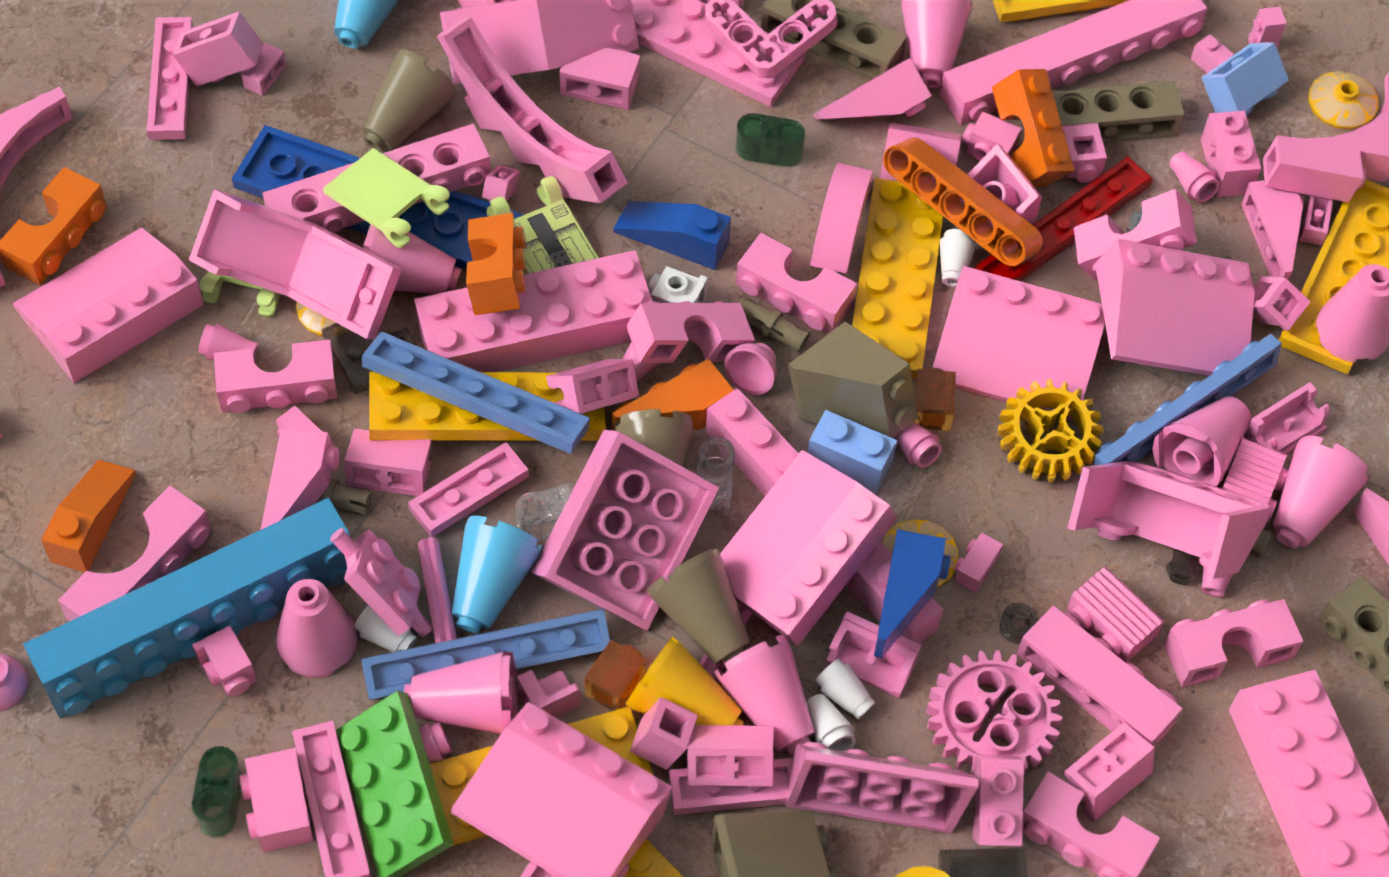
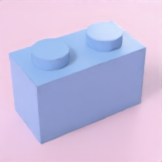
[1201,43,1289,115]
[808,410,897,494]

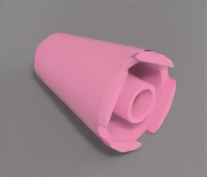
[901,0,972,88]
[363,224,461,294]
[1316,264,1389,362]
[1152,396,1251,487]
[1272,436,1370,549]
[276,579,358,678]
[714,635,815,756]
[404,651,518,734]

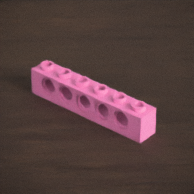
[262,124,491,233]

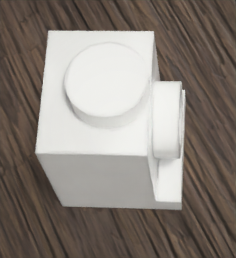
[648,266,708,303]

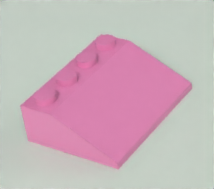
[12,227,204,384]
[1095,239,1255,376]
[929,266,1105,422]
[531,430,719,631]
[720,450,897,647]
[451,702,672,877]
[786,742,979,834]

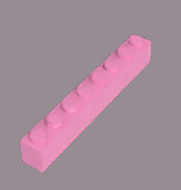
[939,0,1208,125]
[706,388,944,644]

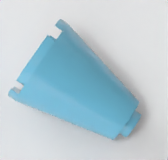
[334,0,400,49]
[451,516,543,634]

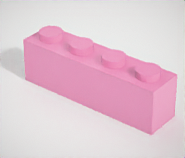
[1017,605,1183,747]

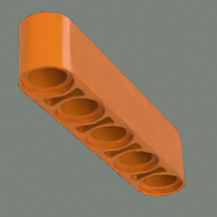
[883,137,1043,266]

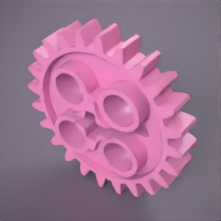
[926,650,1062,776]

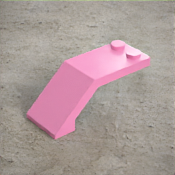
[440,0,639,84]
[189,189,402,339]

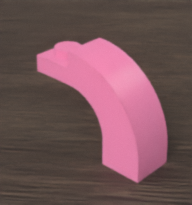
[810,163,874,274]

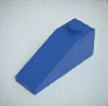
[614,201,731,270]
[874,529,951,658]

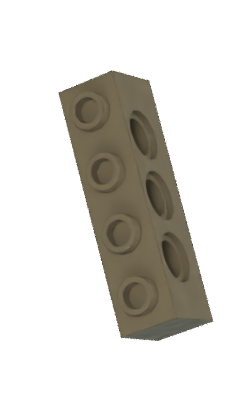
[761,0,907,80]
[1052,81,1185,143]
[1318,576,1389,695]

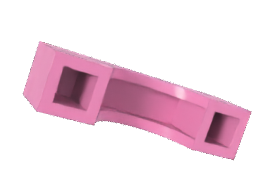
[58,486,212,621]

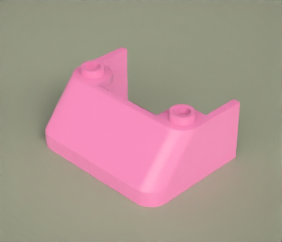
[1068,461,1271,579]

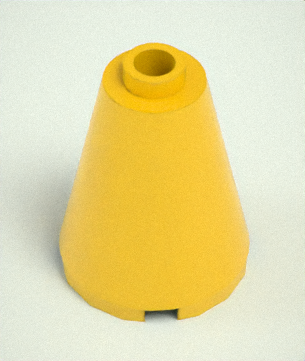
[625,637,744,726]

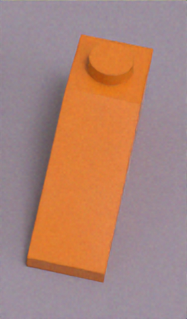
[41,459,136,573]

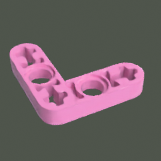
[705,0,838,78]

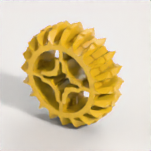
[997,378,1104,483]

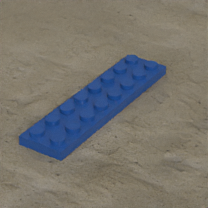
[231,125,524,270]

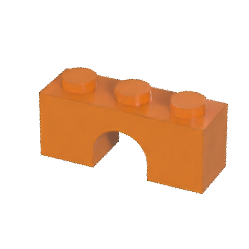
[992,69,1075,187]
[0,167,107,286]
[466,213,526,316]

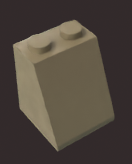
[788,322,918,438]
[711,811,837,877]

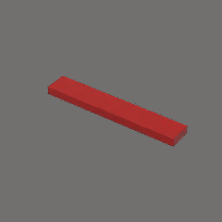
[973,156,1153,281]

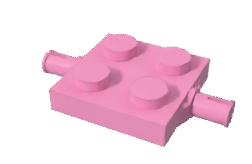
[330,528,433,637]

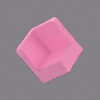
[517,670,581,718]

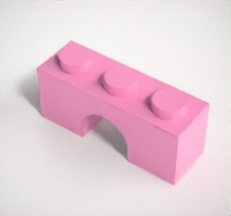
[1074,189,1197,281]
[736,233,857,334]
[626,301,755,363]
[214,340,338,413]
[1164,599,1303,688]
[1022,772,1160,877]

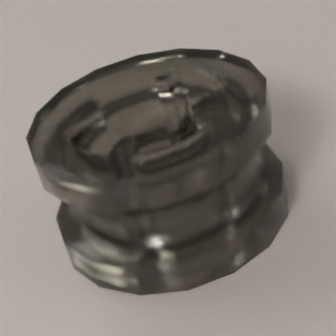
[999,603,1038,644]

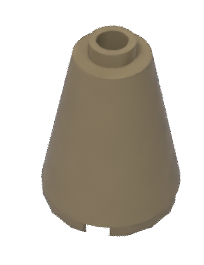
[362,49,457,152]
[615,409,693,468]
[647,548,750,664]

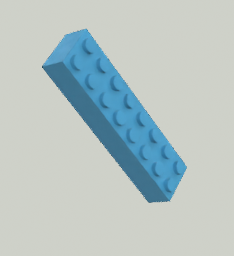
[23,497,351,719]

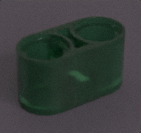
[735,113,805,167]
[192,746,243,837]

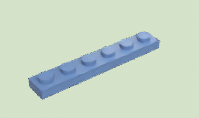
[362,331,590,454]
[1094,334,1282,465]
[361,609,612,700]

